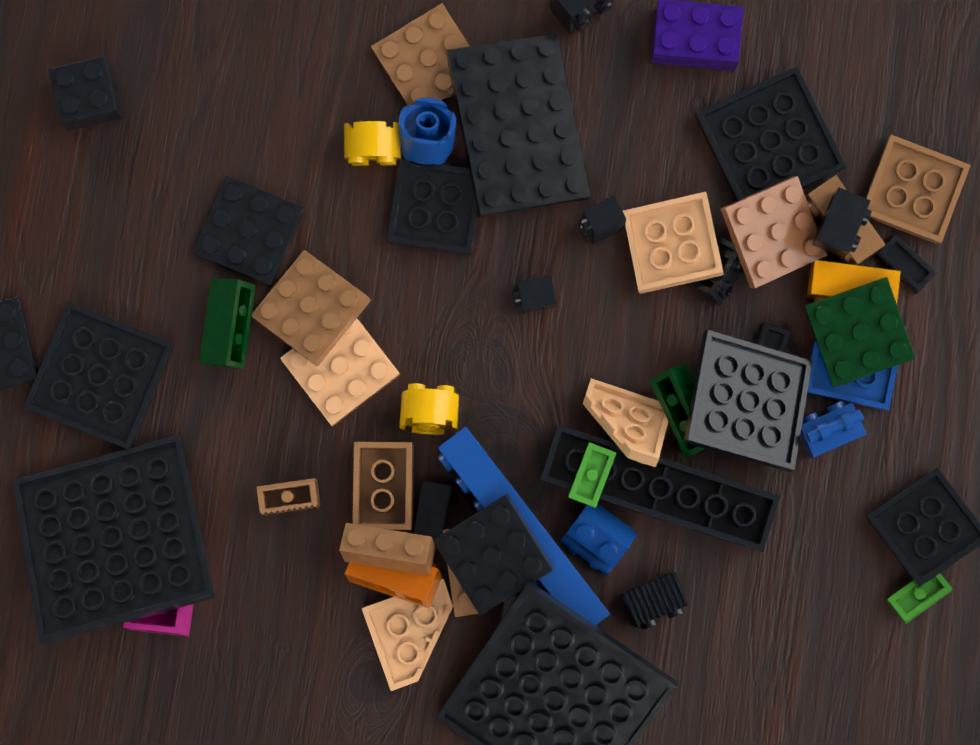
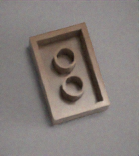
[353,442,414,531]

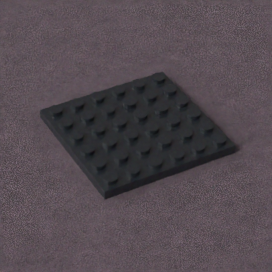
[12,435,215,646]
[436,581,678,745]

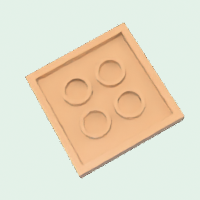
[623,192,724,294]
[280,319,400,427]

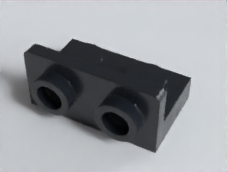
[687,235,744,305]

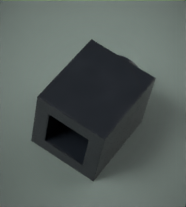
[513,276,557,313]

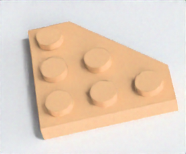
[583,378,668,467]
[362,579,453,691]

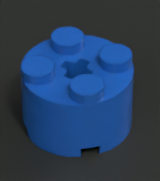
[399,98,456,165]

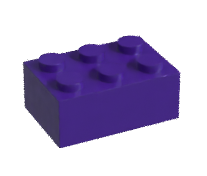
[651,0,744,71]

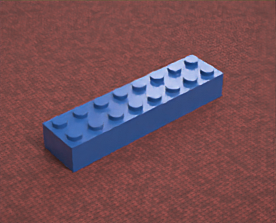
[438,427,610,626]

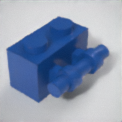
[800,401,867,459]
[560,503,638,576]

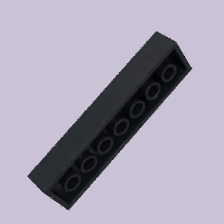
[540,424,781,552]

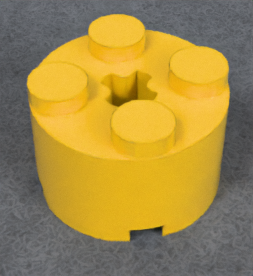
[344,121,401,166]
[399,383,459,435]

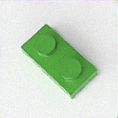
[568,442,616,508]
[887,574,953,624]

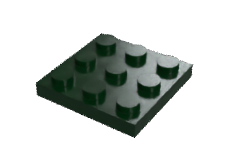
[803,277,916,388]

